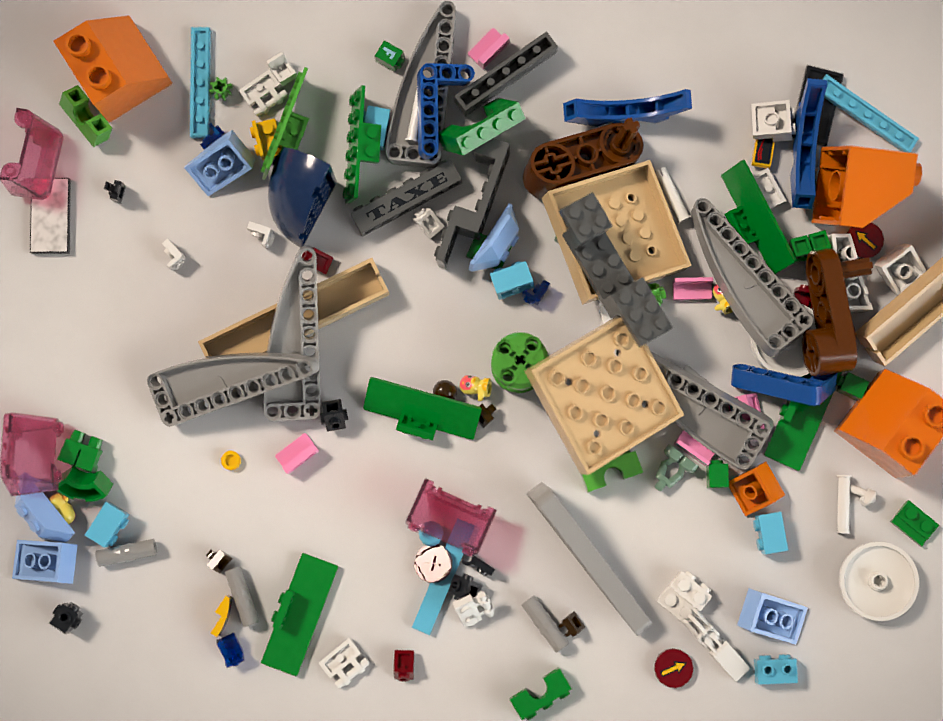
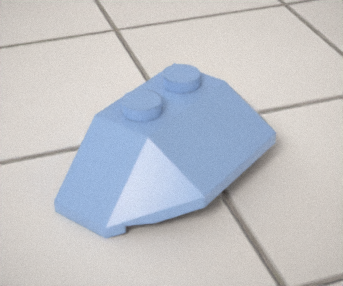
[469,203,520,272]
[15,472,75,542]

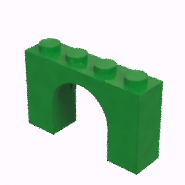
[438,98,526,156]

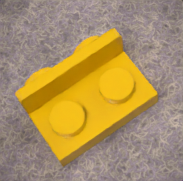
[250,118,281,161]

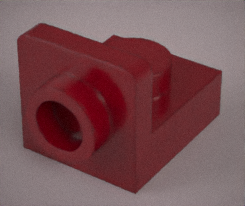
[301,248,334,275]
[793,285,812,309]
[393,650,414,682]

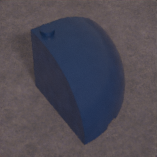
[268,148,337,247]

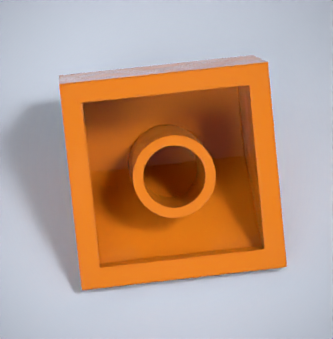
[729,461,785,516]

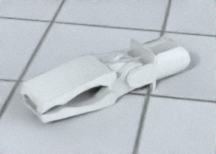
[682,609,750,682]

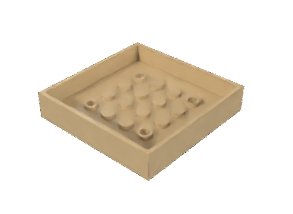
[542,160,692,305]
[524,315,684,475]

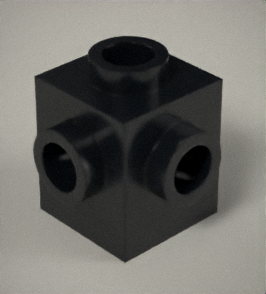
[320,399,348,432]
[448,573,483,600]
[49,602,83,634]

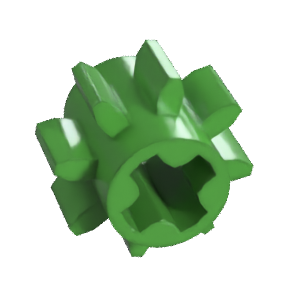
[209,77,233,101]
[648,283,667,305]

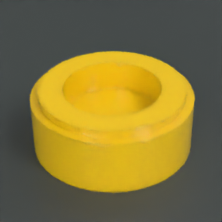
[221,451,241,470]

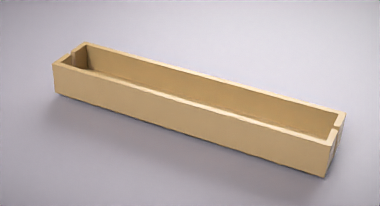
[855,257,943,366]
[198,258,390,358]

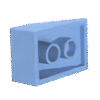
[184,130,256,196]
[12,540,78,584]
[737,588,808,645]

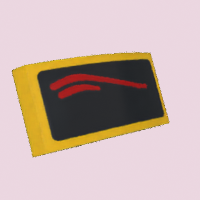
[751,138,775,169]
[211,595,232,637]

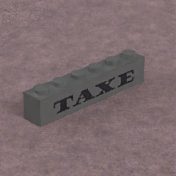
[454,31,558,117]
[351,160,462,237]

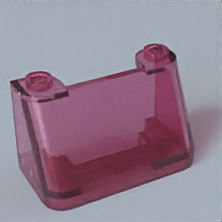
[0,108,63,200]
[0,412,64,496]
[405,478,497,557]

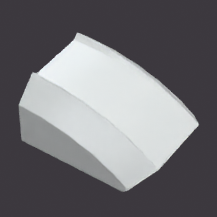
[875,243,926,296]

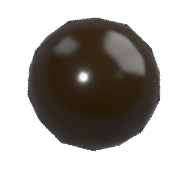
[433,380,457,400]

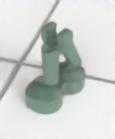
[654,444,699,491]

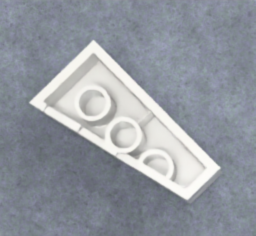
[828,234,873,313]

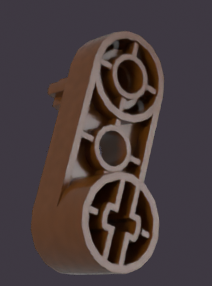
[522,118,644,199]
[802,249,873,376]

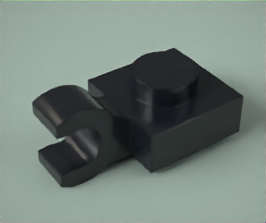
[104,180,126,204]
[461,551,495,577]

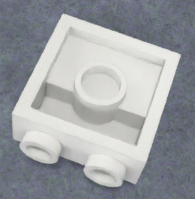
[751,100,796,142]
[656,571,713,623]

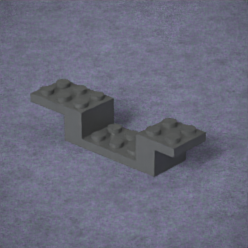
[434,117,510,269]
[559,192,673,348]

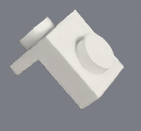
[267,52,297,87]

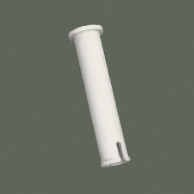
[405,86,428,144]
[655,167,692,224]
[836,475,852,534]

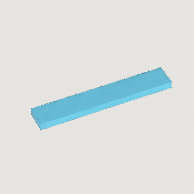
[190,27,211,139]
[822,74,919,153]
[412,519,475,635]

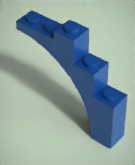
[790,79,827,209]
[563,89,692,127]

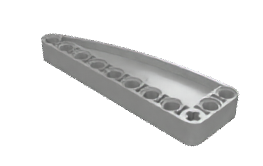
[386,1,456,168]
[691,198,813,357]
[263,246,321,421]
[616,350,773,470]
[147,353,319,426]
[527,482,652,636]

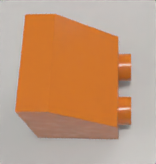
[53,15,173,123]
[812,146,922,228]
[834,369,943,478]

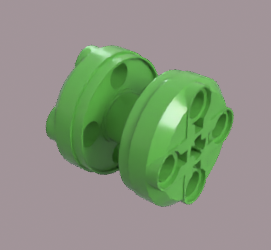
[491,332,548,394]

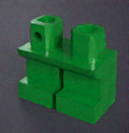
[789,230,832,264]
[57,430,103,473]

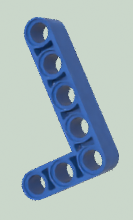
[417,63,475,160]
[731,364,837,405]

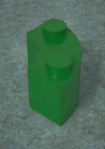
[53,466,113,502]

